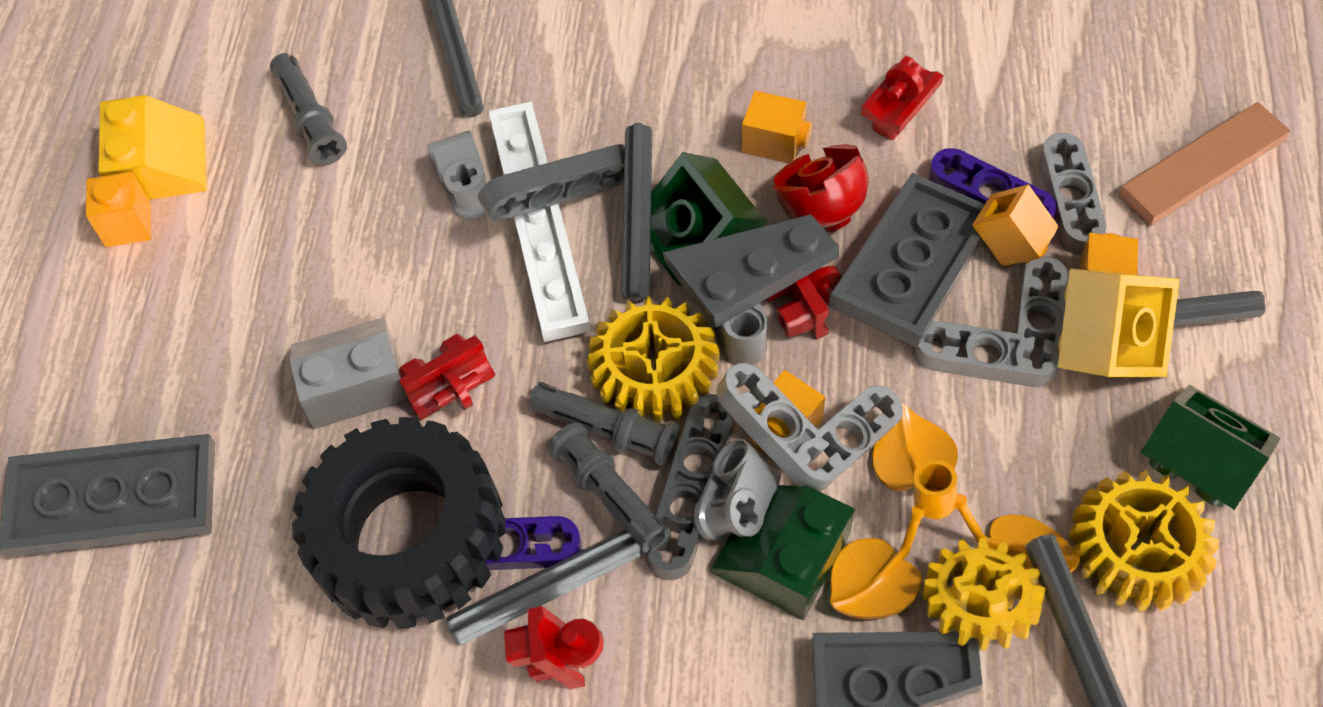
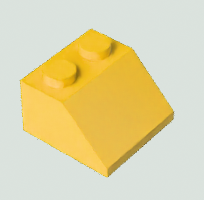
[99,95,207,200]
[1058,269,1180,377]

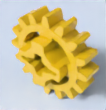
[923,538,1045,651]

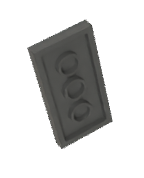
[828,173,985,348]
[0,434,215,558]

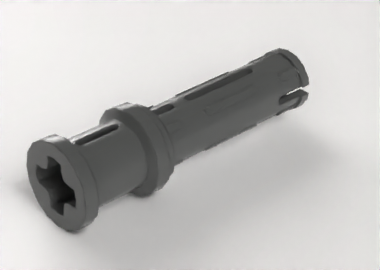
[270,53,347,165]
[529,382,680,466]
[548,422,670,553]

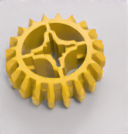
[587,295,719,423]
[1068,470,1219,613]

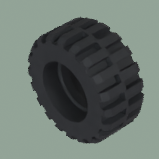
[292,417,506,629]

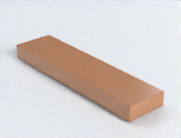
[1119,102,1291,226]

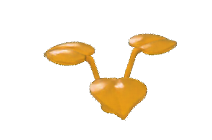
[830,403,1080,619]

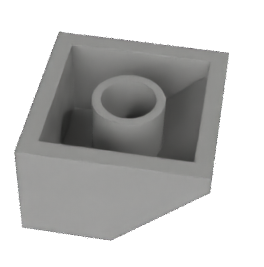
[289,317,408,429]

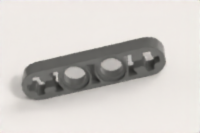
[477,144,625,221]
[646,394,734,580]

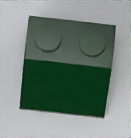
[651,152,767,286]
[1140,384,1280,510]
[710,485,855,620]

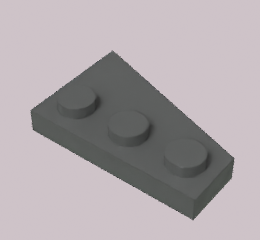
[663,214,839,328]
[811,631,983,707]

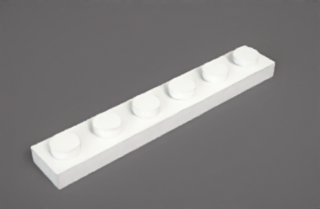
[488,102,591,342]

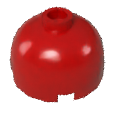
[773,144,869,231]

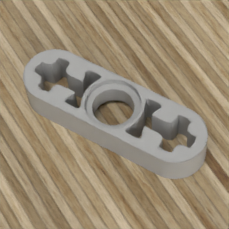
[1039,133,1106,255]

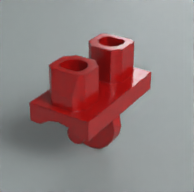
[861,55,944,140]
[765,266,842,340]
[399,334,496,421]
[504,606,604,690]

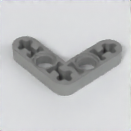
[914,256,1069,387]
[716,363,903,491]

